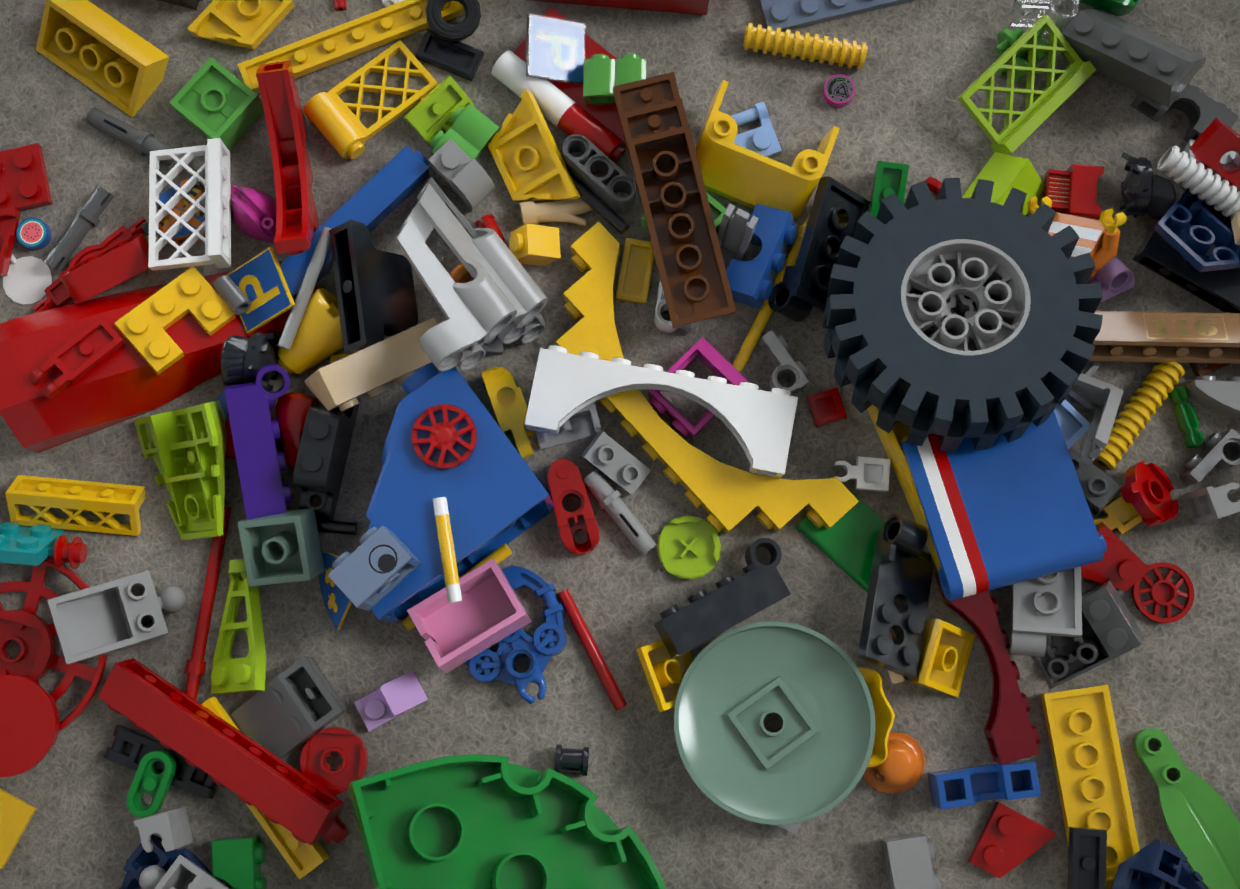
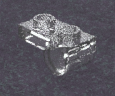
[1010,0,1079,37]

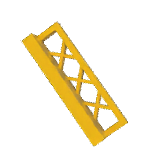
[5,475,146,536]

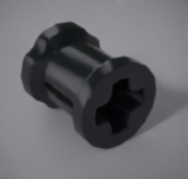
[554,744,589,776]

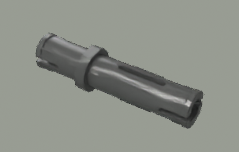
[86,107,174,166]
[42,185,114,273]

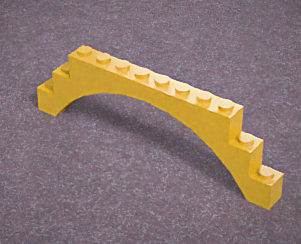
[556,221,859,534]

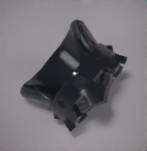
[1120,152,1176,221]
[221,332,283,391]

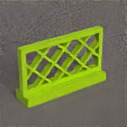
[957,14,1096,155]

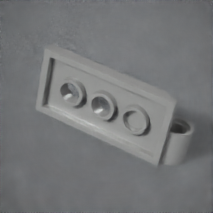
[1009,566,1082,657]

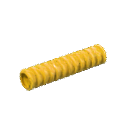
[743,23,868,70]
[1093,362,1185,471]

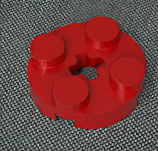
[1120,461,1179,527]
[300,727,368,795]

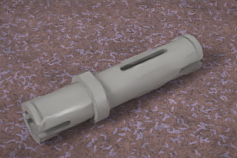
[583,469,657,556]

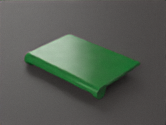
[796,484,886,593]

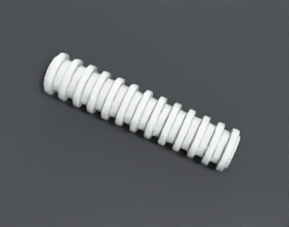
[1157,145,1240,220]

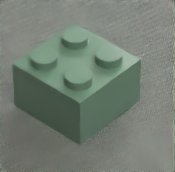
[238,508,325,587]

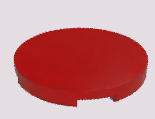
[0,675,59,777]

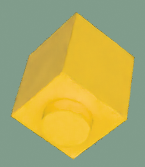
[509,223,561,266]

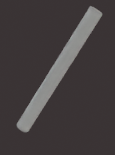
[277,227,331,350]

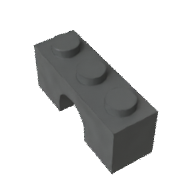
[1130,84,1239,142]

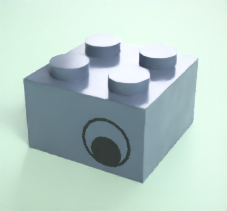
[328,525,421,611]

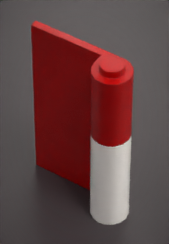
[491,7,626,164]

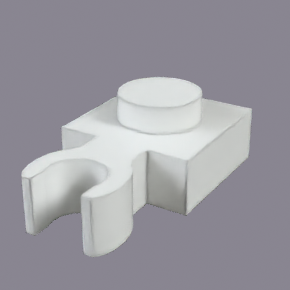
[833,456,890,492]

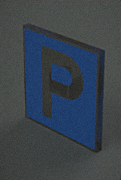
[526,14,585,85]

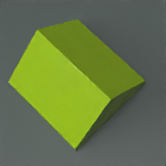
[962,152,1045,216]

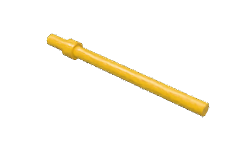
[732,211,811,374]

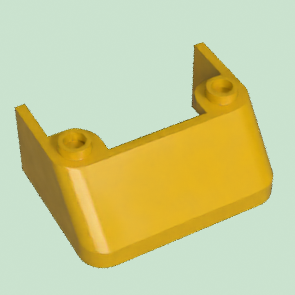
[695,80,840,220]

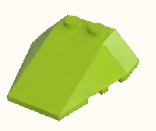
[134,400,227,540]

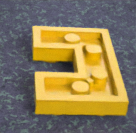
[114,266,236,375]

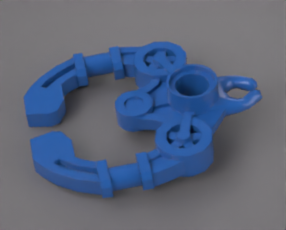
[464,565,567,704]

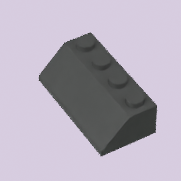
[1061,7,1206,107]

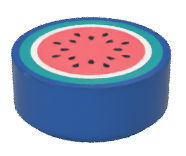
[16,217,51,250]

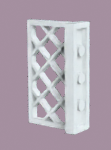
[148,138,231,271]

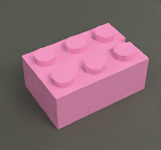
[407,559,532,673]

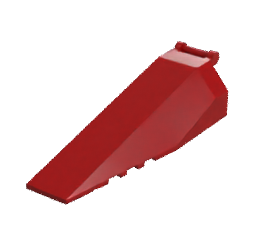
[0,261,318,453]

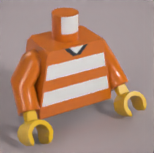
[1027,196,1127,278]

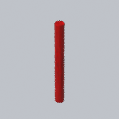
[556,589,627,711]

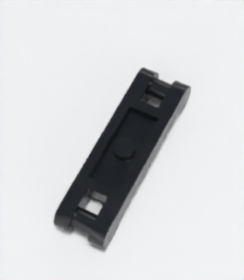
[103,725,217,799]

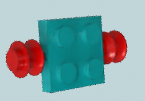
[0,522,87,569]

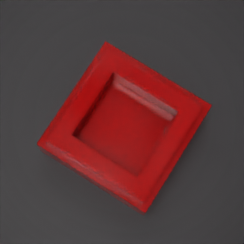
[806,388,847,428]

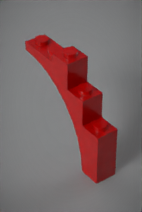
[256,60,319,255]

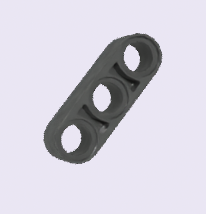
[562,134,637,214]

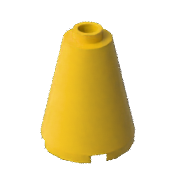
[277,288,343,375]

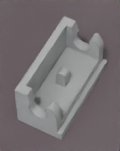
[536,402,601,450]
[1182,483,1240,525]
[133,806,193,853]

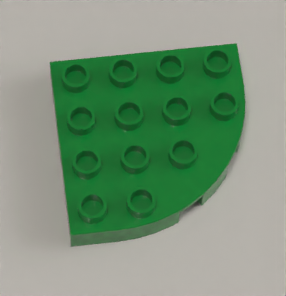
[348,754,666,889]

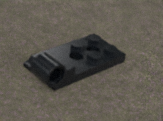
[768,176,870,322]
[857,514,934,678]

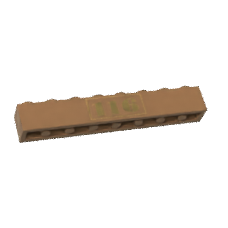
[1089,311,1240,364]

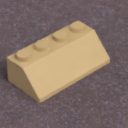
[304,318,438,412]

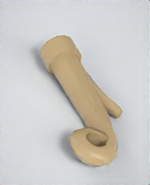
[519,172,605,226]

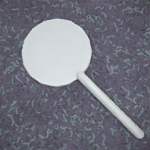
[3,254,52,304]

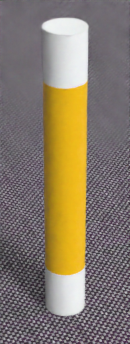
[432,497,462,603]

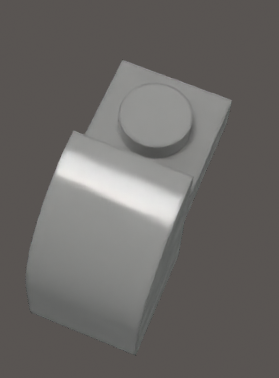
[428,138,495,212]

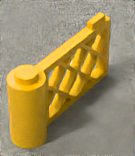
[303,40,439,159]

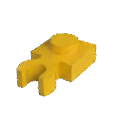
[1093,493,1143,534]

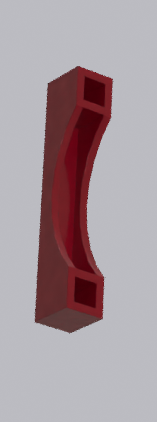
[935,572,1040,765]

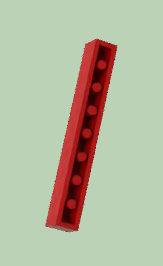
[98,658,344,845]

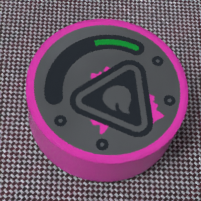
[823,74,855,108]

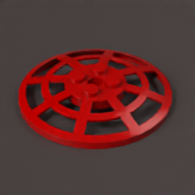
[0,557,108,733]

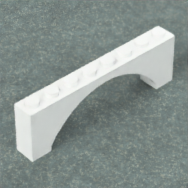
[525,345,798,478]

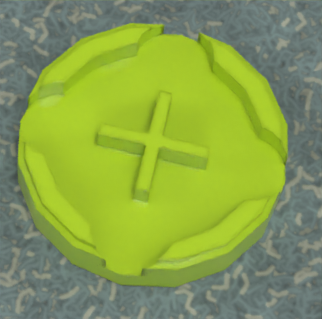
[657,515,721,580]

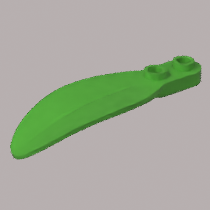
[1133,728,1240,889]

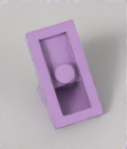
[354,671,428,732]

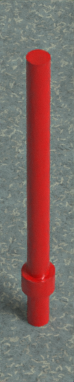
[184,507,231,700]

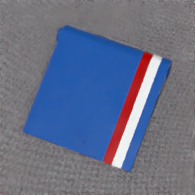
[901,410,1107,601]

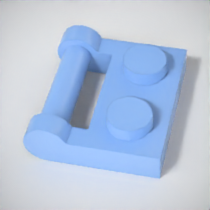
[731,101,782,158]

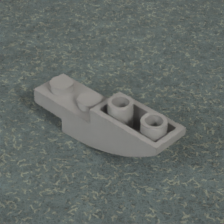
[1184,376,1240,420]

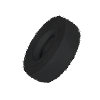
[425,0,481,42]

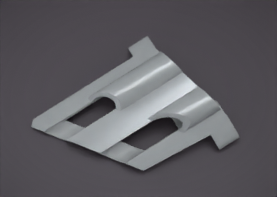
[396,175,548,372]

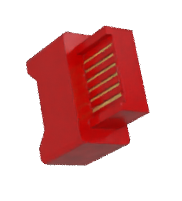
[1043,164,1104,220]

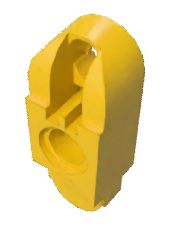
[481,367,536,459]

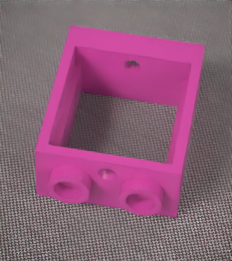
[648,337,748,440]

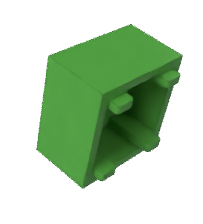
[169,57,264,150]

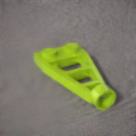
[211,559,267,694]

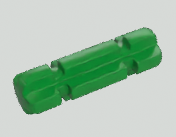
[1168,386,1205,448]

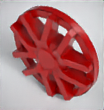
[411,404,477,469]
[1132,562,1194,623]

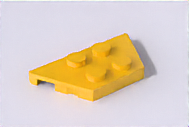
[187,0,295,50]
[488,89,580,202]

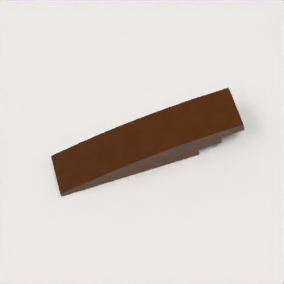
[612,72,736,328]

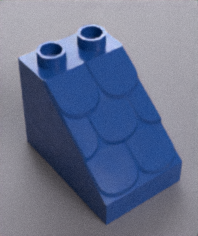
[365,363,554,624]

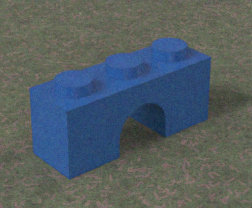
[726,203,798,309]
[927,759,1041,809]

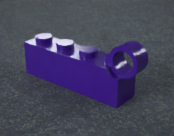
[224,364,291,519]

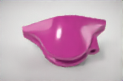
[231,184,276,245]

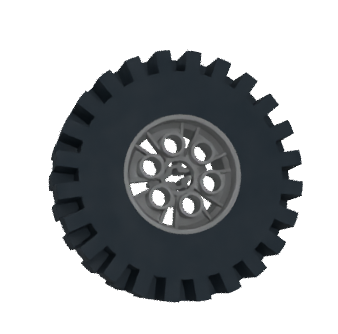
[823,178,1103,452]

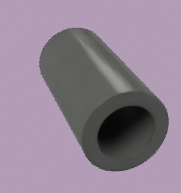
[213,275,251,315]

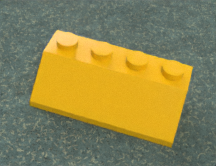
[36,0,169,117]

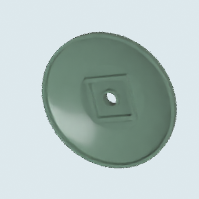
[674,621,876,825]

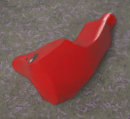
[275,392,318,474]

